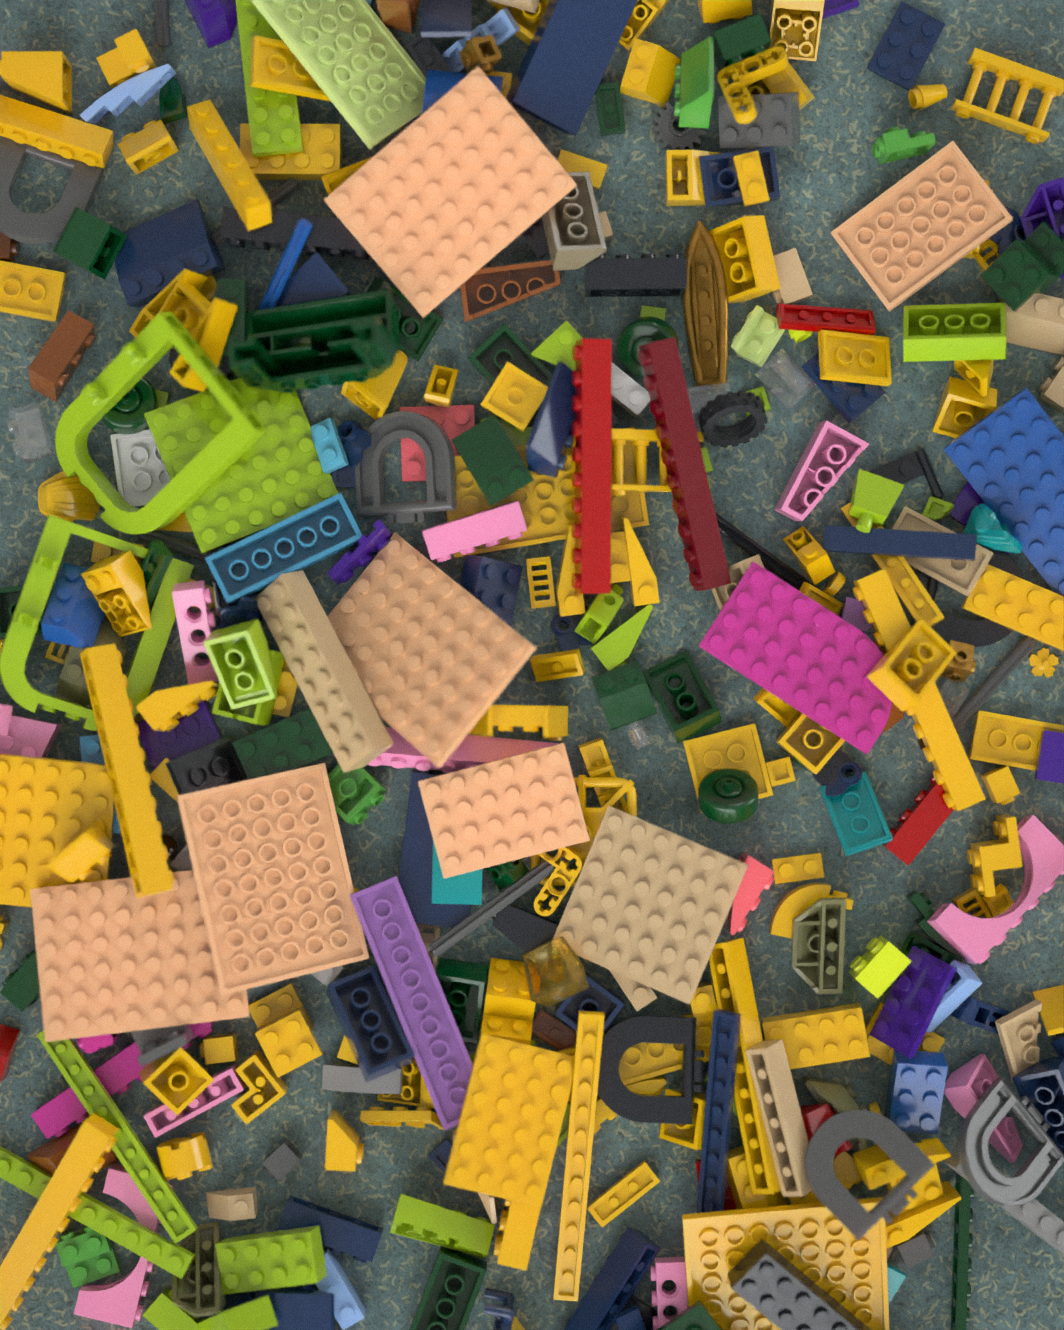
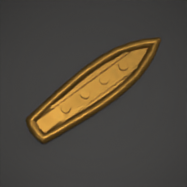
[682,221,728,389]

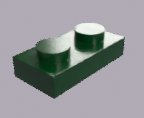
[595,82,626,136]

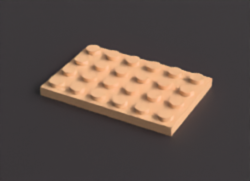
[830,141,1013,312]
[418,743,590,878]

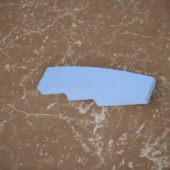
[441,8,520,73]
[80,64,176,125]

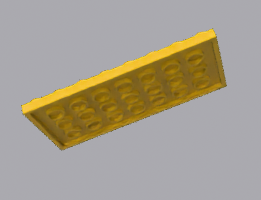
[446,427,649,558]

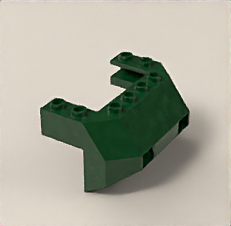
[229,289,399,393]

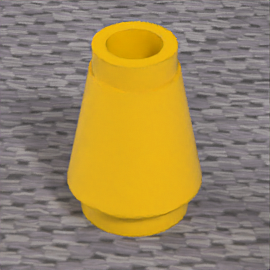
[908,84,947,110]

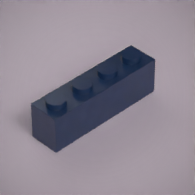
[278,1195,383,1263]

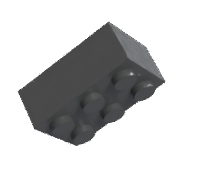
[718,92,800,149]

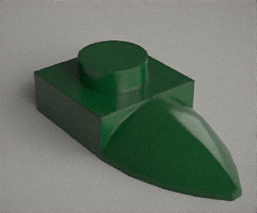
[159,77,187,124]

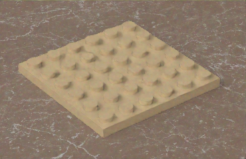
[551,805,748,1004]

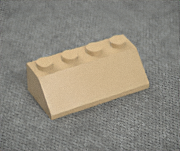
[999,294,1064,356]

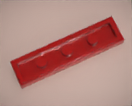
[776,303,876,335]

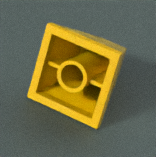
[341,349,408,421]

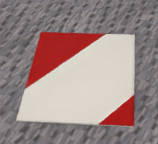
[213,582,222,614]

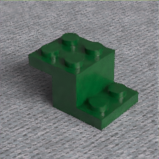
[980,222,1064,312]

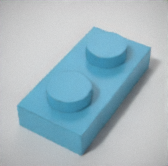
[311,418,349,474]

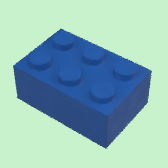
[884,1049,948,1134]

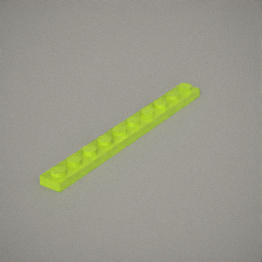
[37,1030,198,1244]
[0,1146,196,1279]

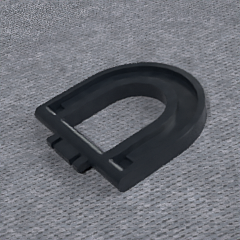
[918,547,1025,647]
[597,1015,704,1124]

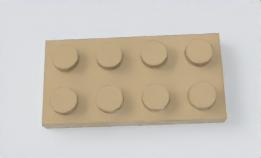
[892,506,994,597]

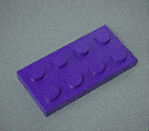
[869,946,957,1059]

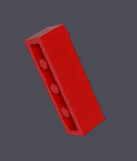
[882,775,953,866]

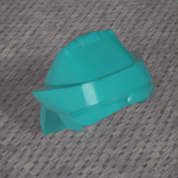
[964,503,1022,553]

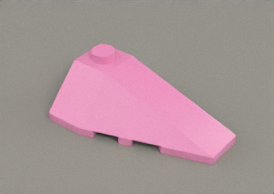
[944,1054,1023,1163]

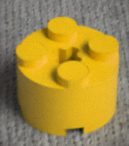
[156,1132,213,1180]

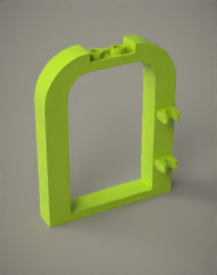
[55,312,268,534]
[0,514,194,731]

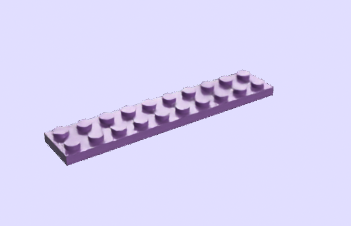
[350,876,473,1130]

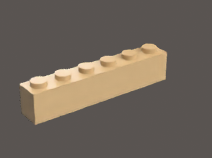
[745,1040,813,1197]

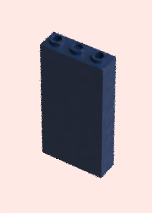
[506,0,637,136]
[399,770,471,928]

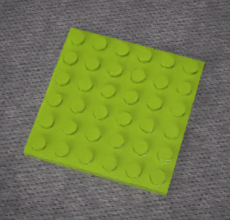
[144,378,338,554]

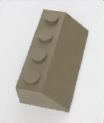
[542,171,607,271]

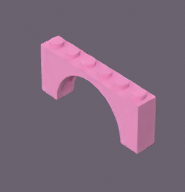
[927,815,1064,964]
[74,1163,173,1328]

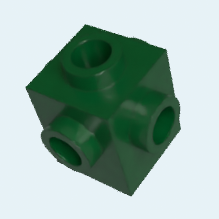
[485,859,529,890]

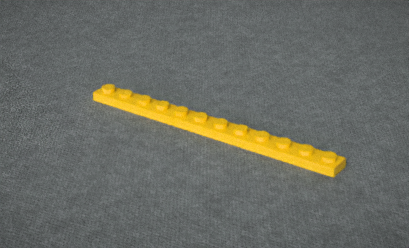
[553,1011,604,1301]

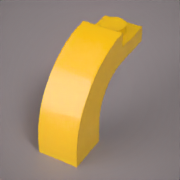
[768,882,854,939]

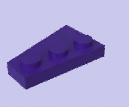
[327,519,392,585]

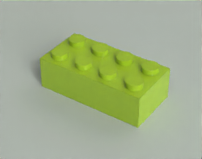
[903,303,1006,362]
[215,1225,327,1295]

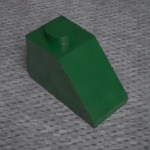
[900,930,963,964]

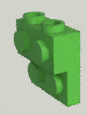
[871,127,936,165]
[328,764,387,826]
[56,1226,121,1288]

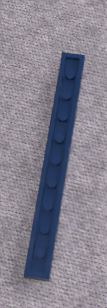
[696,1009,741,1213]

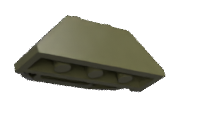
[56,615,127,706]
[791,898,846,994]
[802,1076,871,1153]
[172,1221,226,1317]

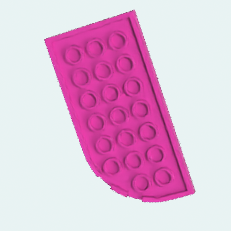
[698,561,892,754]

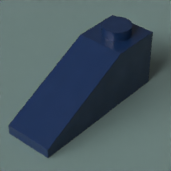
[950,996,1012,1034]

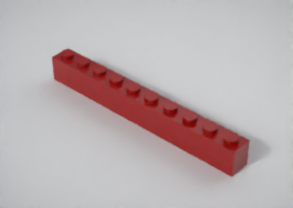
[571,338,612,594]

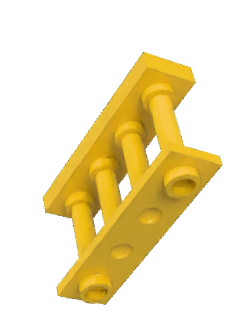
[950,48,1064,144]
[611,429,704,496]

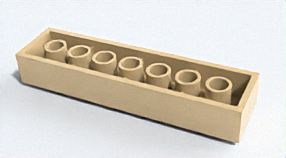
[254,570,394,773]

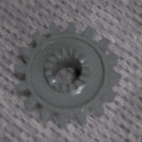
[652,99,706,151]

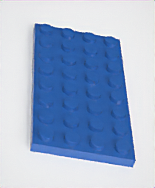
[944,387,1064,596]

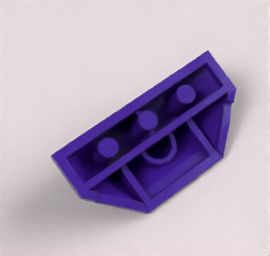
[184,0,238,49]
[1020,177,1064,279]

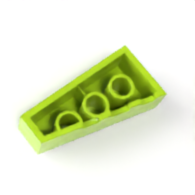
[390,1194,495,1259]

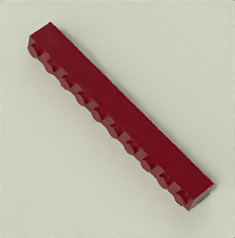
[638,337,731,591]

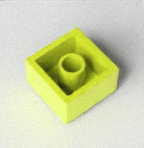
[848,936,911,999]

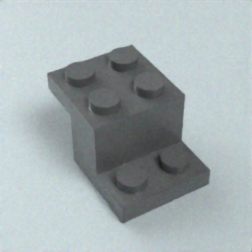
[130,1024,195,1067]

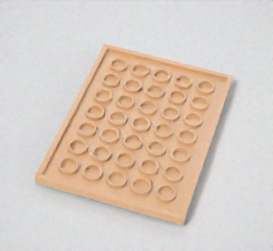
[324,67,577,318]
[327,533,536,768]
[176,763,369,995]
[30,870,250,1042]

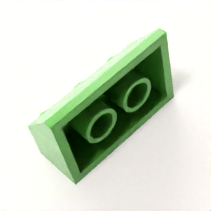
[674,37,714,129]

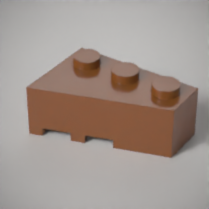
[28,310,96,402]

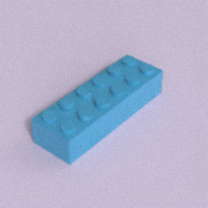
[205,493,362,606]

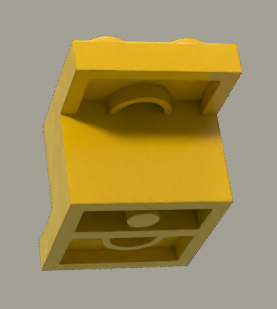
[966,814,1022,897]
[481,958,540,1045]
[249,983,323,1078]

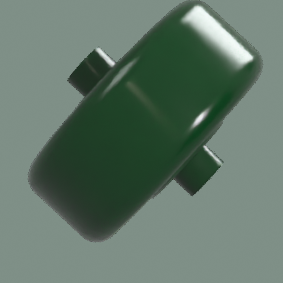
[617,316,679,378]
[101,377,158,434]
[698,768,759,824]

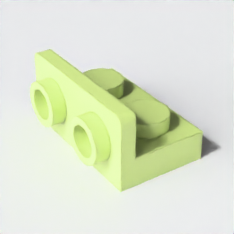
[731,305,786,368]

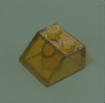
[522,936,588,1007]

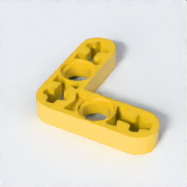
[717,47,789,124]
[534,846,585,916]

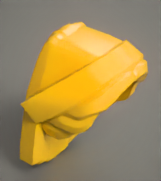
[38,471,100,522]

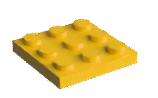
[682,723,773,814]

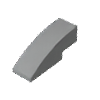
[322,1062,403,1094]

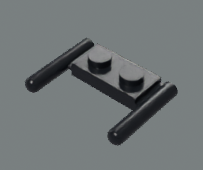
[869,448,944,524]

